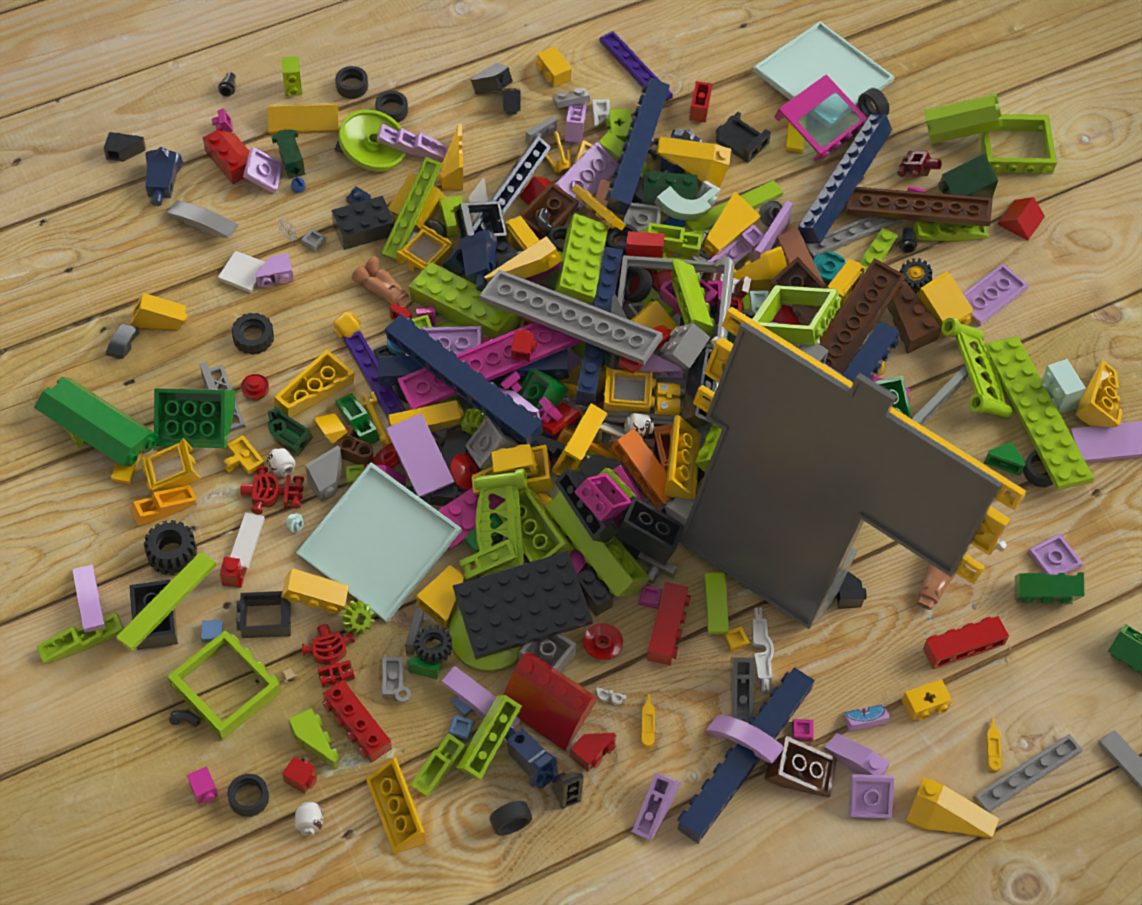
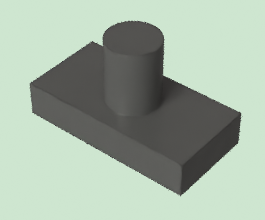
[405,609,433,655]

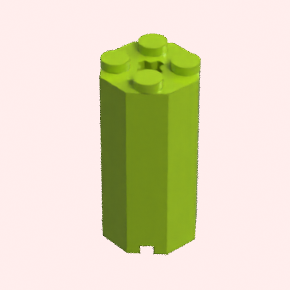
[924,93,1003,144]

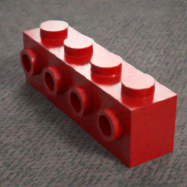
[647,582,691,666]
[923,616,1009,669]
[322,680,392,763]

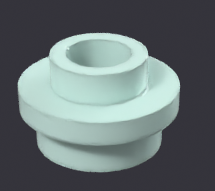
[286,513,304,533]

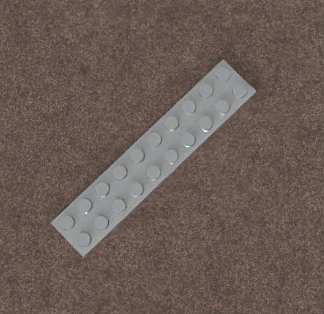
[479,270,663,365]

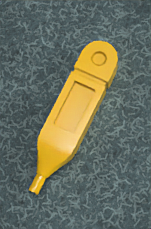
[641,694,655,749]
[986,718,1002,773]

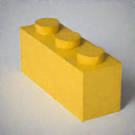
[281,568,349,614]

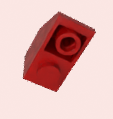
[569,733,617,772]

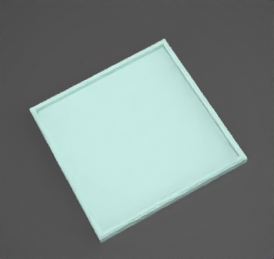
[753,21,895,129]
[296,463,462,623]

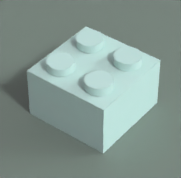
[1042,359,1086,414]

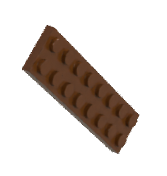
[846,187,993,227]
[820,258,906,375]

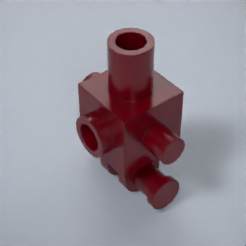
[897,150,942,178]

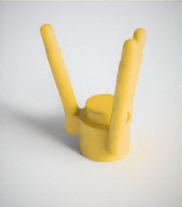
[544,131,572,176]

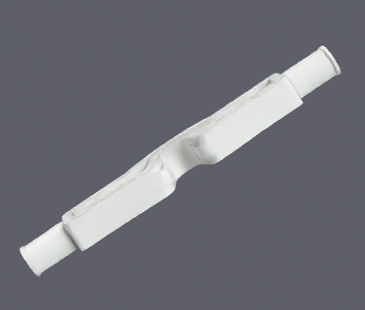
[752,608,774,693]

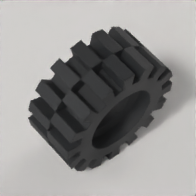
[415,625,452,665]

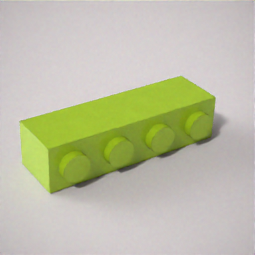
[456,695,522,779]

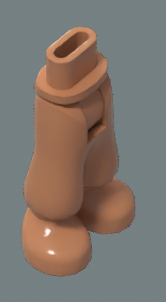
[352,256,413,309]
[917,563,956,610]

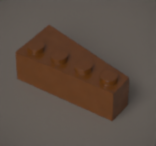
[887,280,941,354]

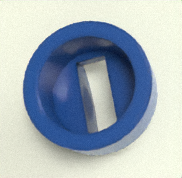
[291,177,306,193]

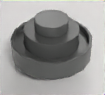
[759,200,782,227]

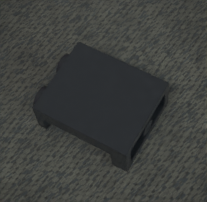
[716,112,771,163]

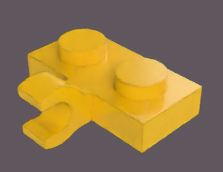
[224,435,265,475]

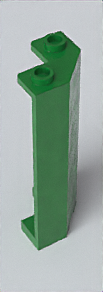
[34,377,159,467]

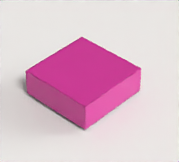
[638,585,662,609]
[792,719,814,742]

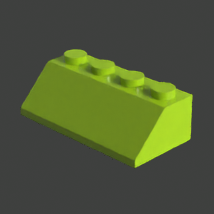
[671,259,715,337]
[499,487,575,562]

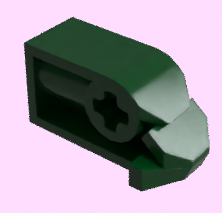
[271,129,306,179]
[268,407,313,456]

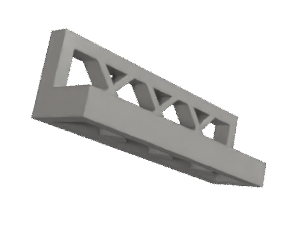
[199,362,246,432]

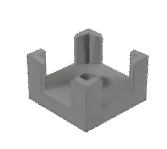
[621,203,662,244]
[465,417,519,469]

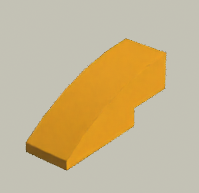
[131,485,197,526]

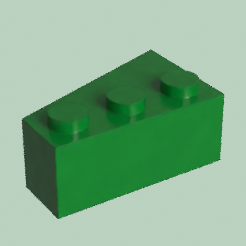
[1015,572,1085,605]

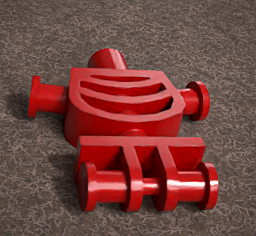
[240,466,305,515]
[302,624,355,688]

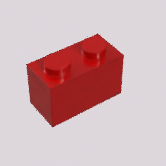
[689,81,713,123]

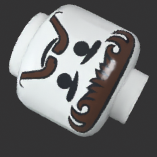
[624,413,654,439]
[266,448,296,477]
[294,802,323,836]

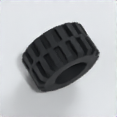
[144,520,197,575]

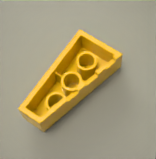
[274,350,355,417]

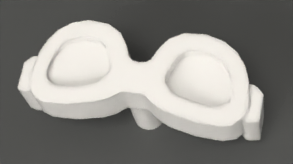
[595,687,626,706]

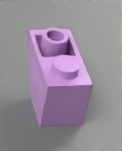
[255,253,294,288]

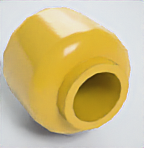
[333,312,361,338]

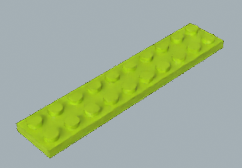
[984,336,1094,490]

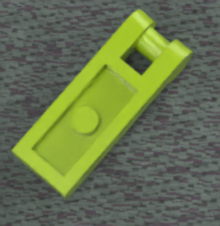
[459,539,518,581]

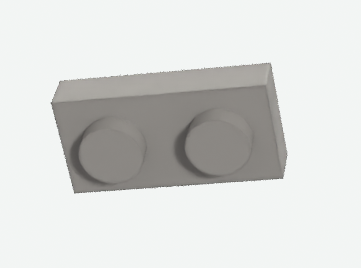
[552,88,590,108]
[526,115,557,145]

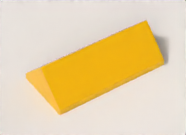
[267,103,339,134]
[665,415,701,500]
[366,757,425,854]

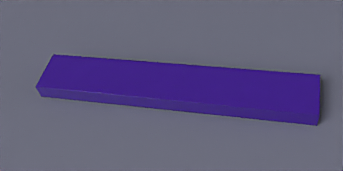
[599,31,673,102]
[343,331,406,419]

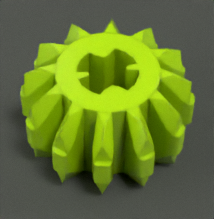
[460,407,487,436]
[340,600,375,635]

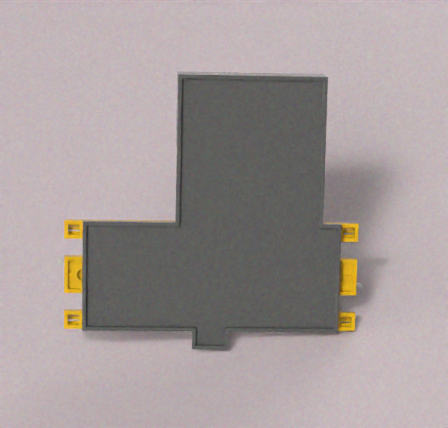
[679,307,1026,629]

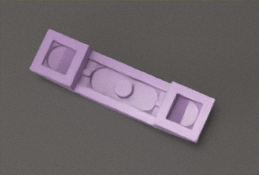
[709,224,764,266]
[706,715,784,764]

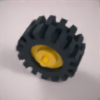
[900,258,932,294]

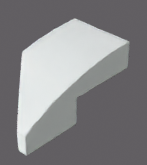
[592,99,610,127]

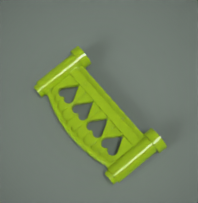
[941,318,1013,418]
[474,469,527,577]

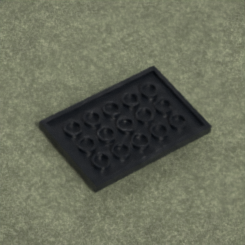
[453,551,593,660]

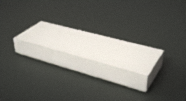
[230,513,265,570]

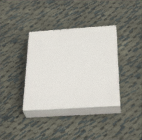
[218,251,265,293]

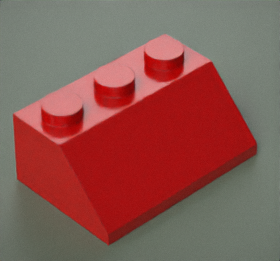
[203,130,250,184]

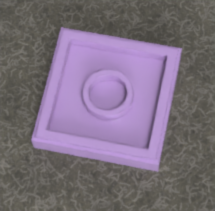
[243,147,283,193]
[1027,534,1083,575]
[849,774,894,819]

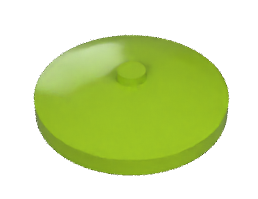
[338,109,406,172]
[449,608,524,673]

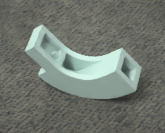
[654,186,720,220]

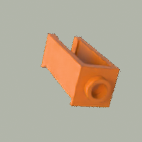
[652,424,673,473]

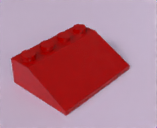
[503,653,598,751]

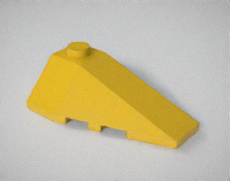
[438,124,463,190]
[733,246,787,291]
[905,777,999,839]

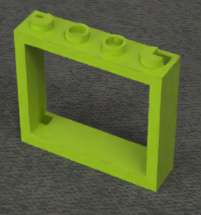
[979,114,1057,174]
[752,285,841,346]
[167,630,280,740]

